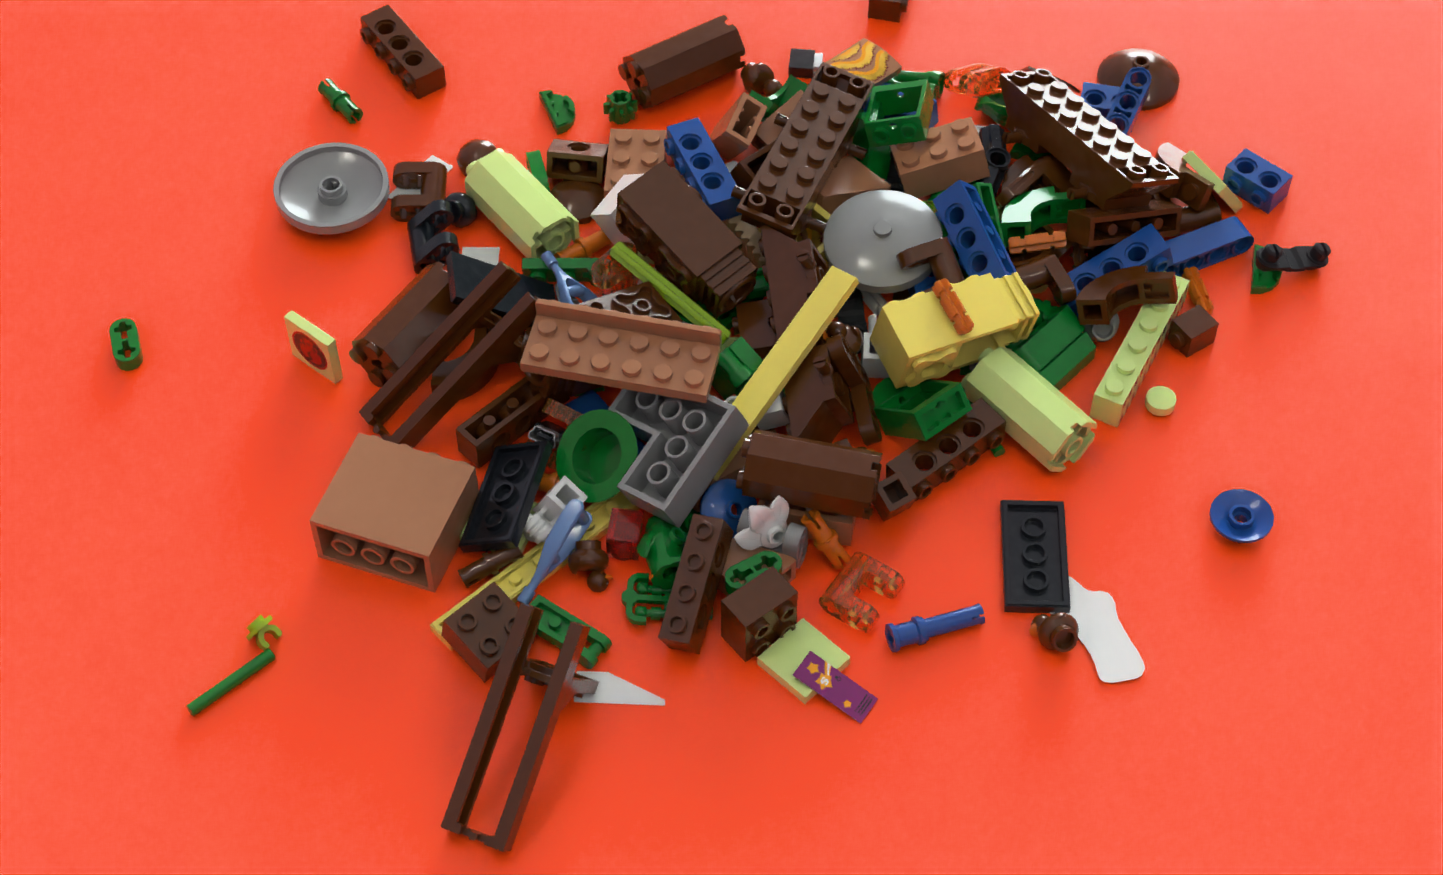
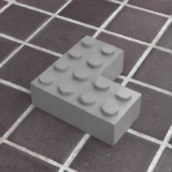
[608,389,749,528]

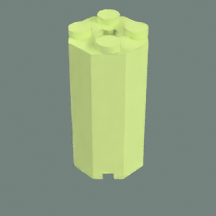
[464,148,580,258]
[961,347,1097,472]

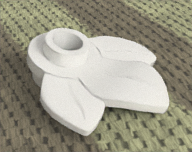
[734,495,789,550]

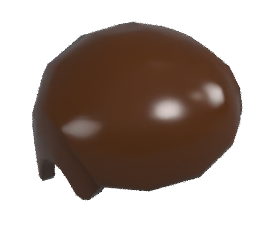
[456,139,497,176]

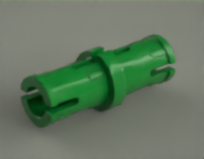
[318,78,363,124]

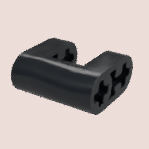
[407,200,460,274]

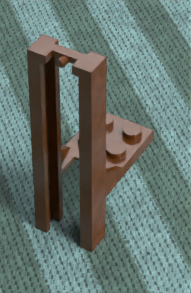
[359,261,538,448]
[440,603,599,852]

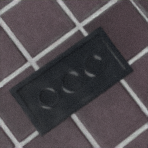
[446,251,556,327]
[459,440,553,553]
[1000,500,1070,613]

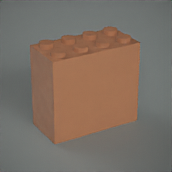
[309,433,479,593]

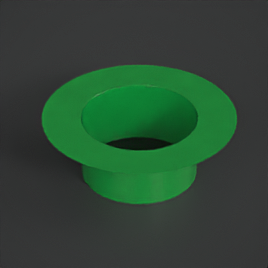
[556,409,638,503]

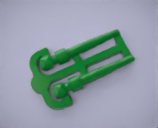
[621,573,713,625]

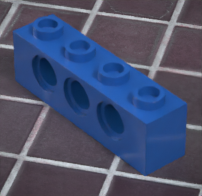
[664,117,742,221]
[932,180,1017,279]
[1053,223,1174,319]

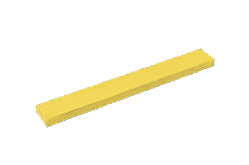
[713,266,859,481]
[430,491,641,651]

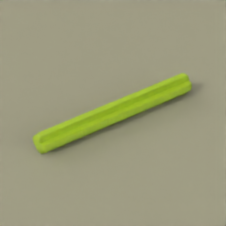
[610,241,731,345]

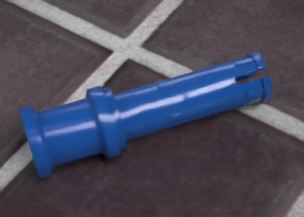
[885,603,985,652]

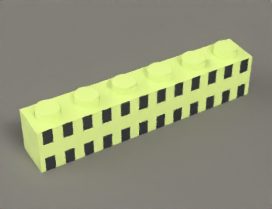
[1089,271,1190,428]

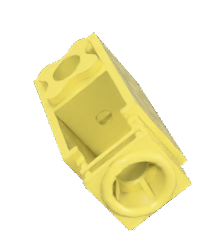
[870,272,1040,389]

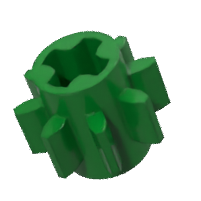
[603,90,638,124]

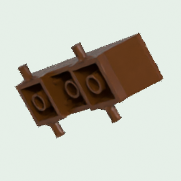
[731,62,875,240]
[999,68,1180,210]
[758,225,855,443]

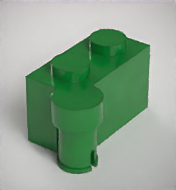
[712,336,763,400]

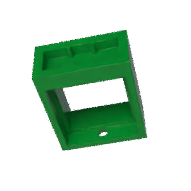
[864,79,934,148]
[873,379,972,441]

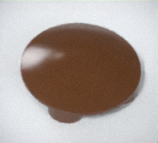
[550,180,604,224]

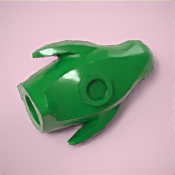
[637,516,687,590]

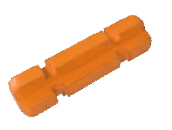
[1008,230,1067,255]
[1182,266,1214,315]
[932,278,974,335]

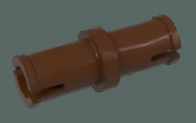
[457,547,524,589]

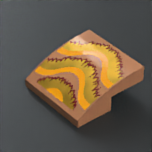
[825,38,902,86]

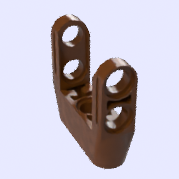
[995,155,1098,259]

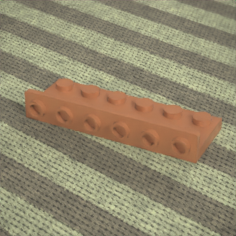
[520,298,722,403]

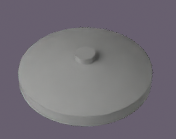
[273,142,390,235]
[824,190,942,294]

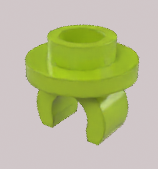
[246,614,282,651]

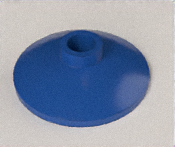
[700,479,758,538]
[1209,489,1274,543]

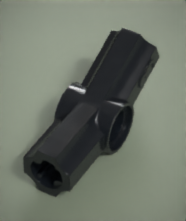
[974,124,1011,197]

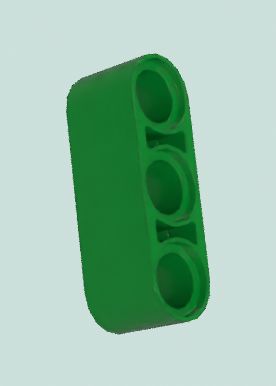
[1011,304,1085,372]

